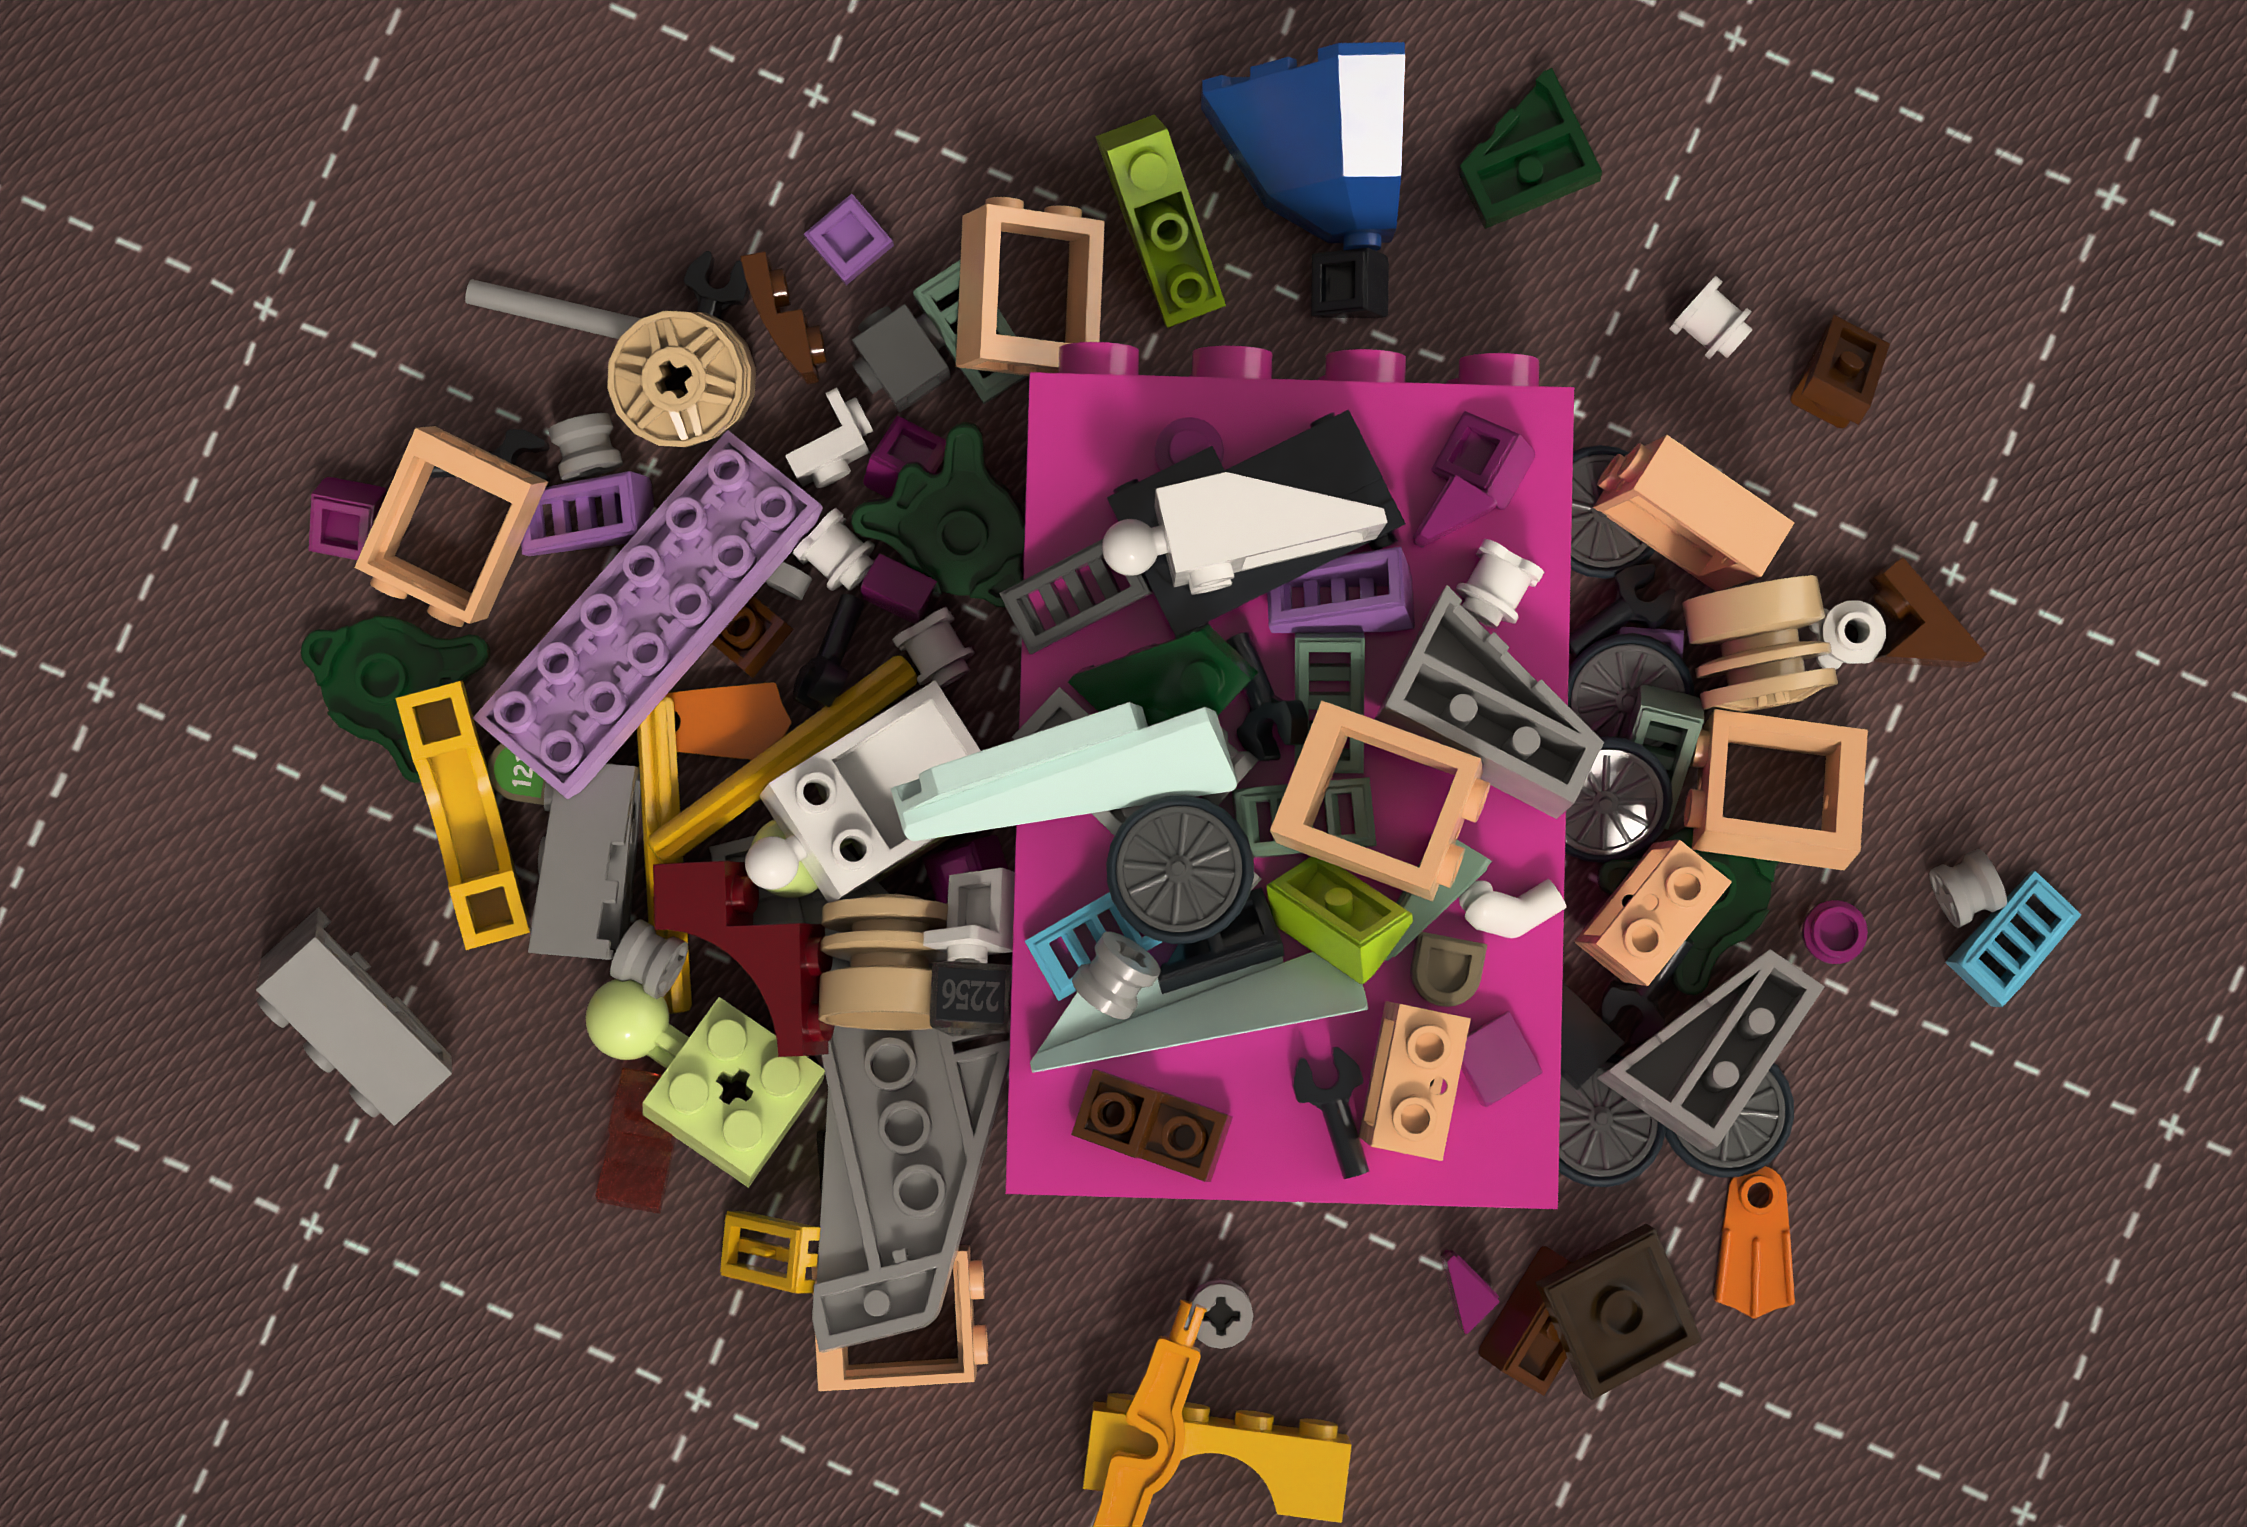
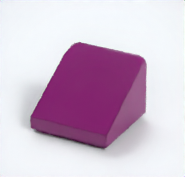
[1431,411,1535,510]
[863,415,946,498]
[1413,475,1499,548]
[309,477,386,560]
[861,554,937,624]
[922,835,1009,904]
[1461,1011,1543,1107]
[1441,1249,1500,1334]

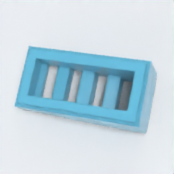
[1945,871,2081,1007]
[1025,892,1162,1001]

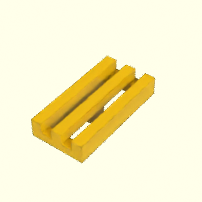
[720,1211,821,1293]

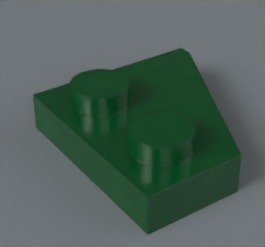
[1459,68,1602,229]
[1068,625,1259,727]

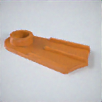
[665,682,792,760]
[1714,1166,1795,1319]

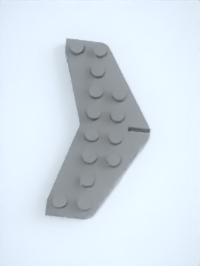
[709,836,1010,1353]

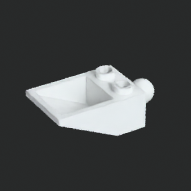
[1102,472,1387,595]
[745,681,981,903]

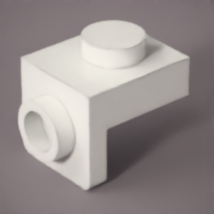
[785,387,873,488]
[923,868,1015,966]

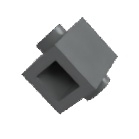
[851,304,951,413]

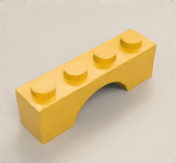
[395,680,531,950]
[1083,1393,1352,1523]

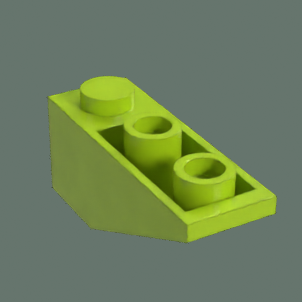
[1095,115,1226,328]

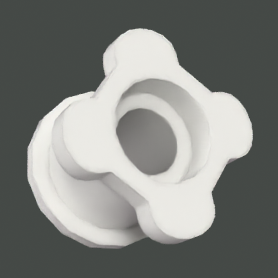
[1669,276,1753,359]
[793,508,875,591]
[1455,539,1544,629]
[1809,601,1886,670]
[892,607,974,688]

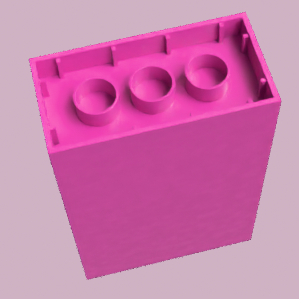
[1005,342,1574,1209]

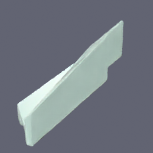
[891,702,1238,841]
[1030,952,1368,1073]

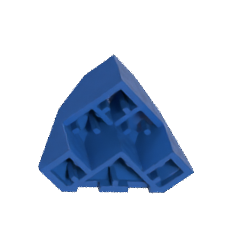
[1201,42,1405,251]

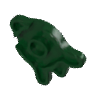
[851,422,1025,607]
[301,616,490,783]
[1597,827,1779,995]

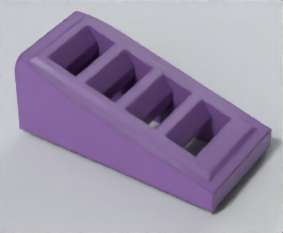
[521,471,654,556]
[1267,547,1415,633]

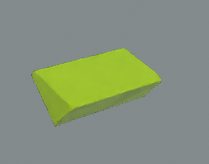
[1266,856,1413,984]

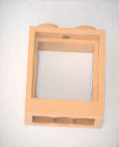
[956,197,1105,376]
[354,426,548,627]
[1593,435,1795,592]
[1270,700,1490,902]
[1684,709,1868,870]
[1574,840,1732,986]
[1359,1001,1471,1161]
[811,1245,988,1391]

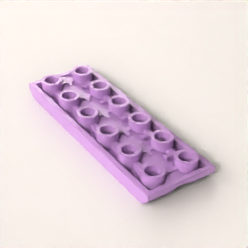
[472,430,823,799]

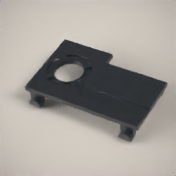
[1107,409,1406,637]

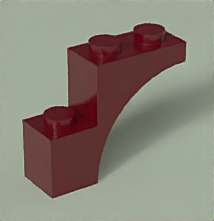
[653,861,835,1057]

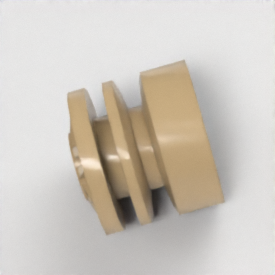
[607,311,756,447]
[1682,575,1838,712]
[818,894,958,1030]

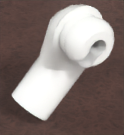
[1459,879,1567,938]

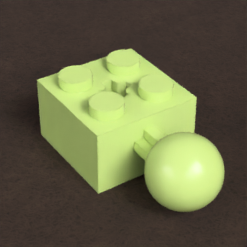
[586,979,825,1188]

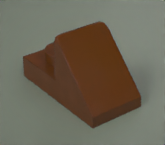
[1791,315,1890,429]
[1869,557,1987,668]

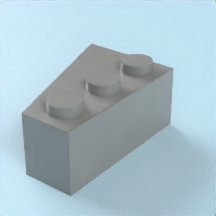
[1374,585,1604,819]
[528,764,641,960]
[256,907,452,1126]
[1597,949,1825,1153]

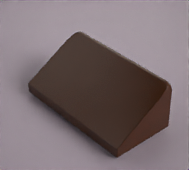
[1478,1246,1572,1396]

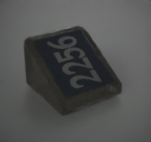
[930,961,1012,1036]

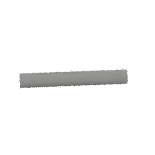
[465,279,641,339]

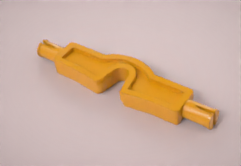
[1092,1299,1207,1527]

